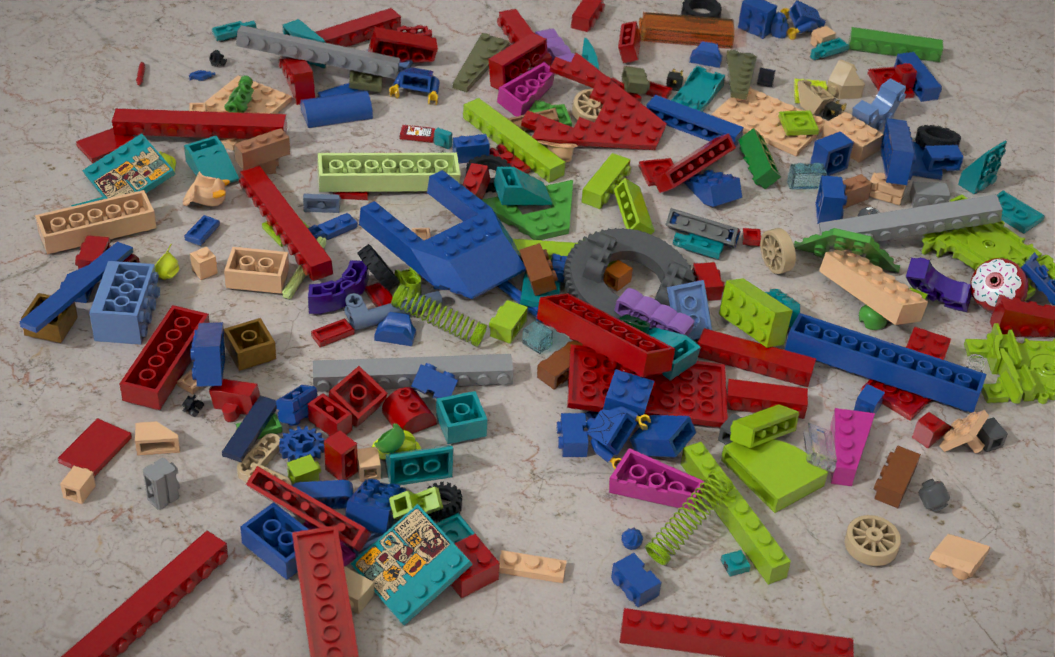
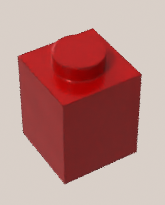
[892,63,917,89]

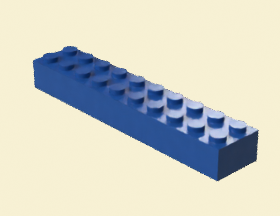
[785,313,987,413]

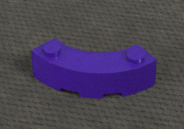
[906,257,972,312]
[308,260,369,314]

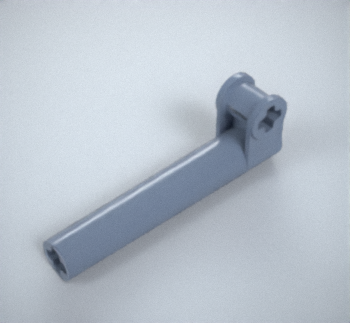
[344,291,443,331]

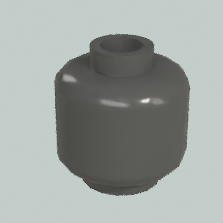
[918,479,950,512]

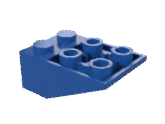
[683,170,742,207]
[345,479,406,534]

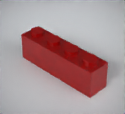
[726,379,808,419]

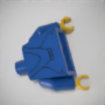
[781,0,826,40]
[389,67,440,105]
[586,406,651,470]

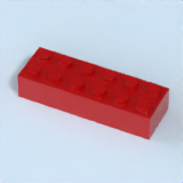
[119,305,210,410]

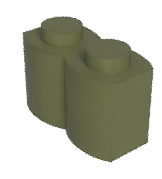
[621,66,650,94]

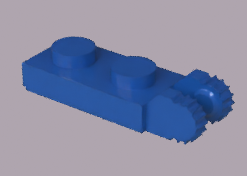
[308,213,358,240]

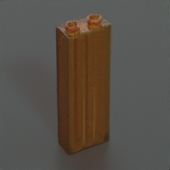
[639,12,734,49]

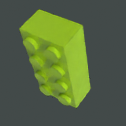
[719,278,793,347]

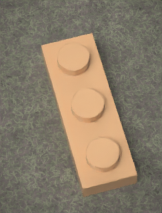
[499,550,566,583]

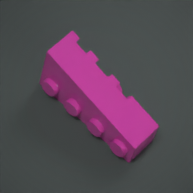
[497,63,555,117]
[830,408,875,486]
[609,448,704,510]

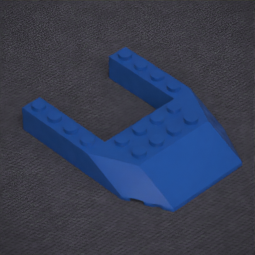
[359,170,526,299]

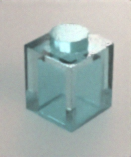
[522,320,553,354]

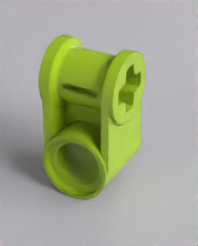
[394,267,421,298]

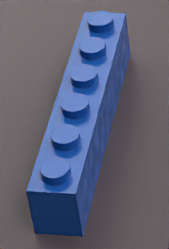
[646,95,744,147]

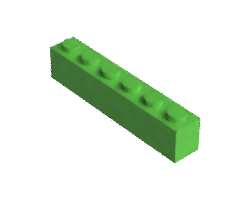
[849,27,943,62]

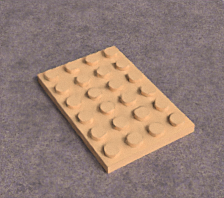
[202,76,292,151]
[712,87,828,156]

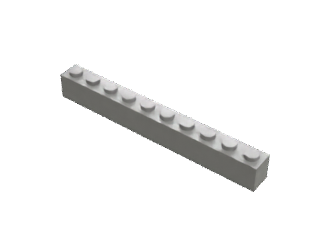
[236,25,400,79]
[819,194,1003,249]
[313,354,513,392]

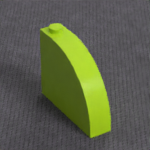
[721,439,828,513]

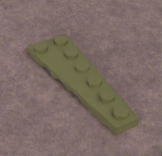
[453,33,510,93]
[726,50,757,100]

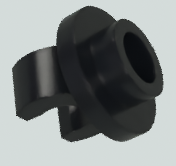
[209,50,227,66]
[182,394,205,417]

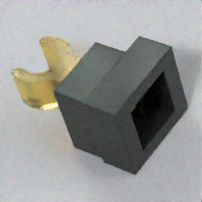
[666,69,684,91]
[822,100,847,121]

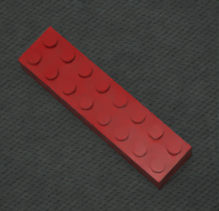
[536,293,675,377]

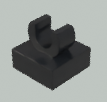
[757,67,776,87]

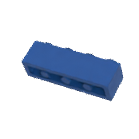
[894,52,942,102]

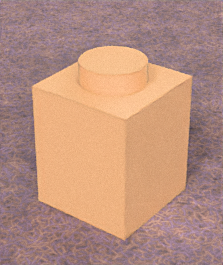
[810,26,836,47]
[190,246,218,280]
[357,447,381,482]
[60,466,96,504]

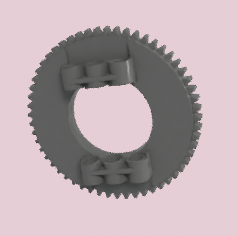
[563,228,697,330]

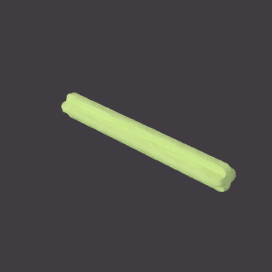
[282,236,326,299]

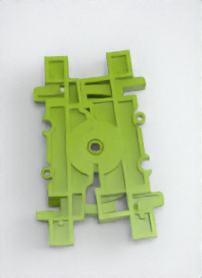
[921,195,1055,301]
[964,323,1055,404]

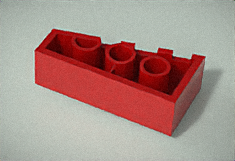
[368,27,438,63]
[488,33,547,90]
[278,55,316,105]
[990,294,1055,337]

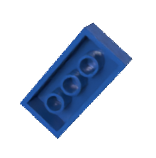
[191,322,226,387]

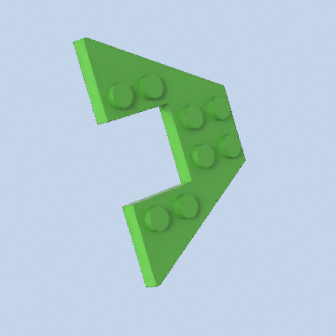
[482,180,573,240]
[794,228,900,273]

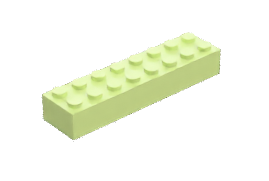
[317,153,461,192]

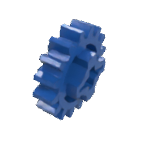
[279,426,325,462]

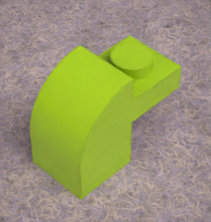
[389,486,443,520]

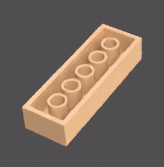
[35,190,156,254]
[819,250,928,325]

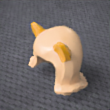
[183,171,230,207]

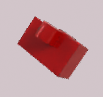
[209,379,260,422]

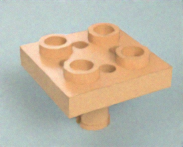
[940,410,989,453]

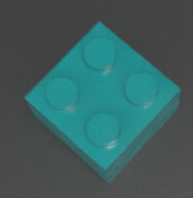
[436,391,488,444]

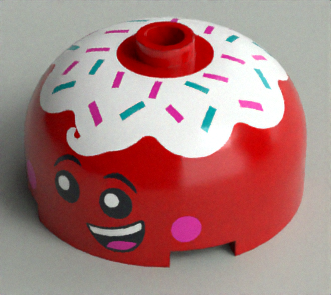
[970,258,1029,314]

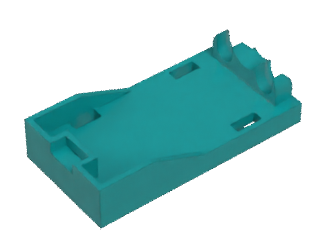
[671,66,725,112]

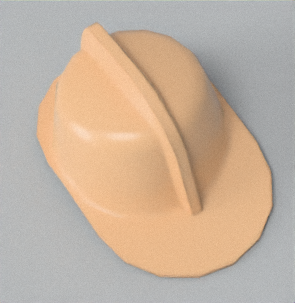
[538,141,578,162]

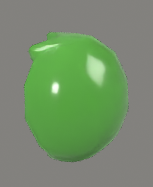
[858,305,887,330]
[374,424,405,453]

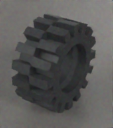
[427,482,462,522]

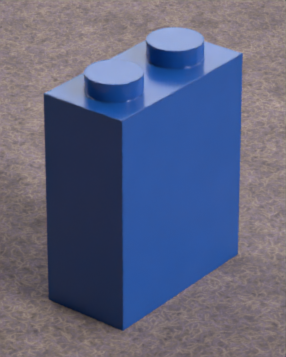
[630,415,696,457]

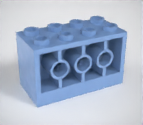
[89,261,160,345]

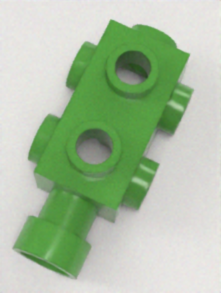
[224,76,254,113]

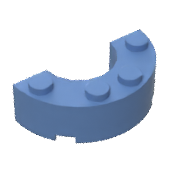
[852,79,906,130]

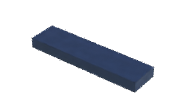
[222,395,277,462]

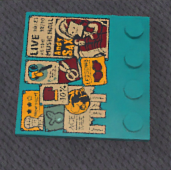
[82,134,176,198]
[351,504,473,626]

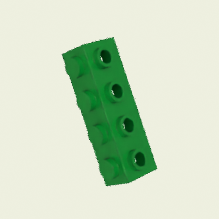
[738,128,781,189]

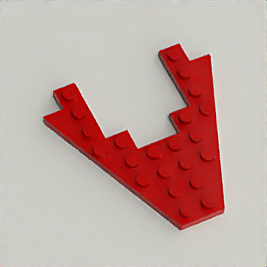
[521,53,667,150]

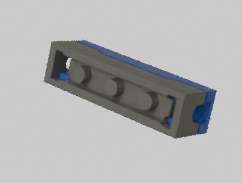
[665,208,741,248]

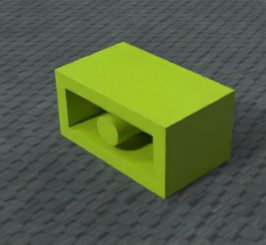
[489,300,528,344]

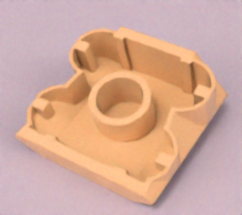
[929,534,991,580]

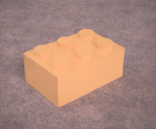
[821,112,884,163]
[224,247,289,294]

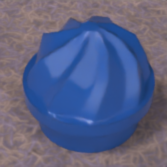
[621,527,643,550]

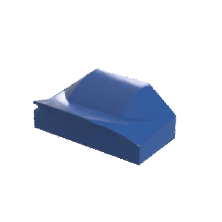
[689,41,723,68]
[374,312,416,346]

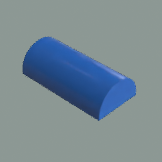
[300,91,373,128]

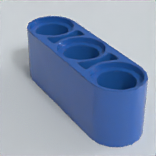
[292,480,354,509]

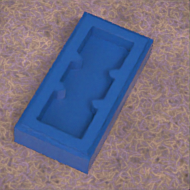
[184,215,220,246]

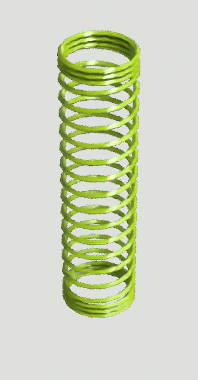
[391,284,487,347]
[645,470,734,565]

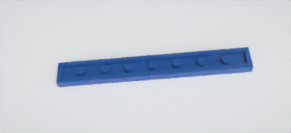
[19,242,133,333]

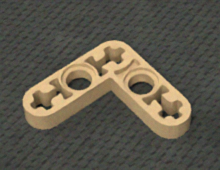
[237,433,291,485]

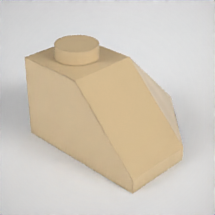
[827,59,865,99]
[797,79,835,115]

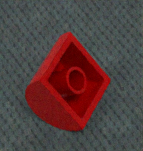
[382,387,437,434]

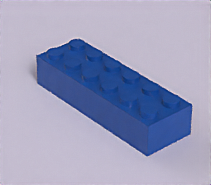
[880,118,916,186]

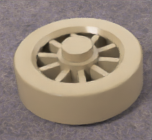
[572,89,603,122]
[760,228,796,274]
[844,515,901,566]

